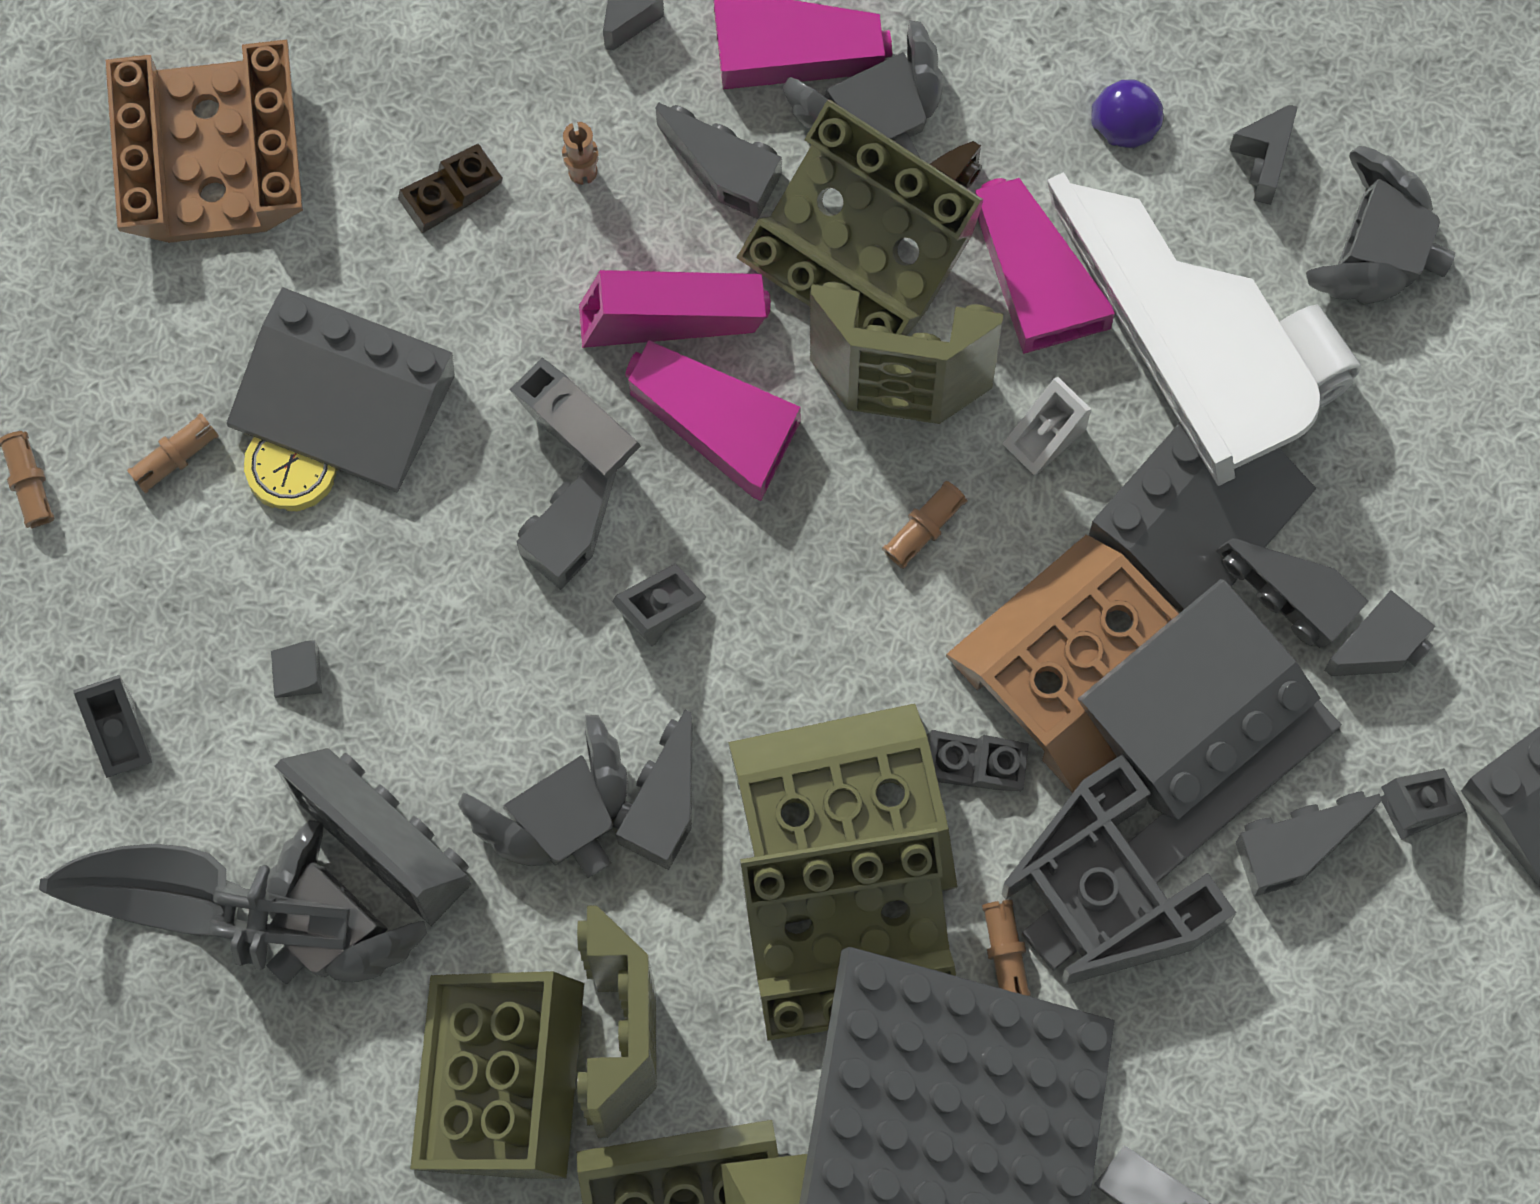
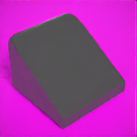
[271,640,322,698]

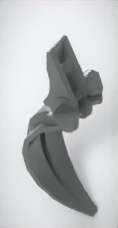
[39,844,350,970]

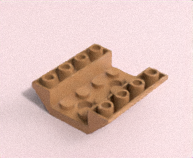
[105,39,303,243]
[946,535,1179,793]

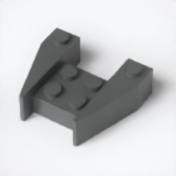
[1001,754,1237,985]

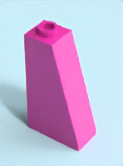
[713,0,892,90]
[975,178,1115,354]
[579,270,771,348]
[625,340,801,501]

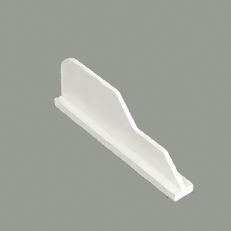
[1047,172,1320,486]

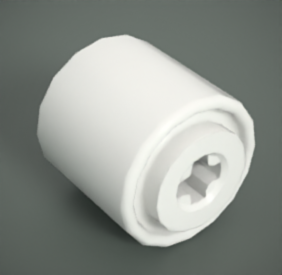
[1280,304,1362,408]

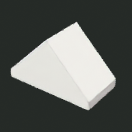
[1003,377,1091,476]

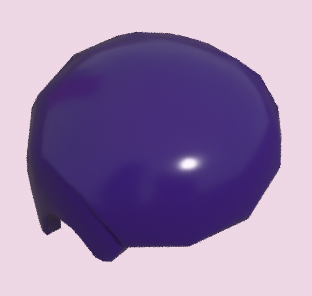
[1091,79,1164,149]

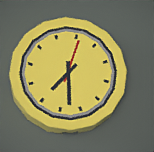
[244,437,337,511]

